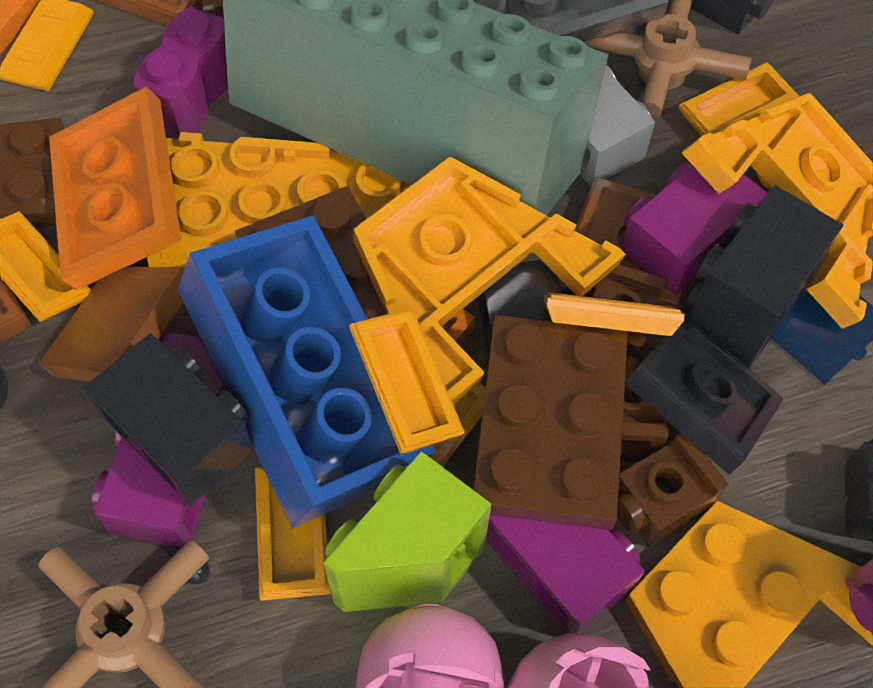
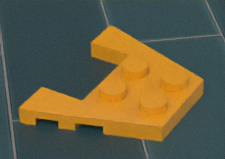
[682,93,873,329]
[353,157,625,405]
[625,501,873,688]

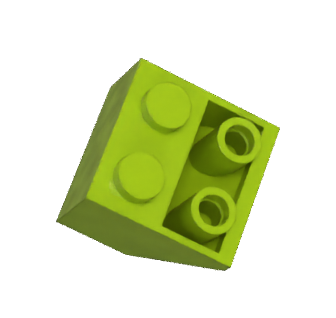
[324,451,492,612]

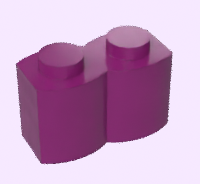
[133,7,228,139]

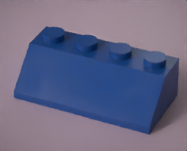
[178,215,436,529]

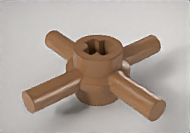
[584,0,752,119]
[38,539,210,688]

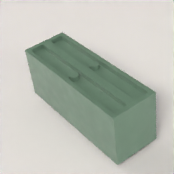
[223,0,608,215]

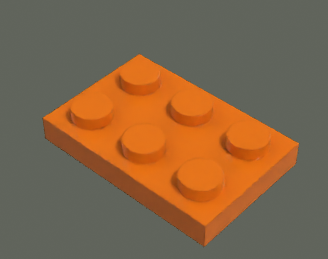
[49,87,181,290]

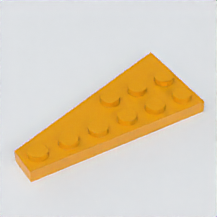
[147,132,411,269]

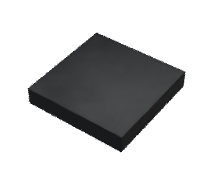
[625,315,783,475]

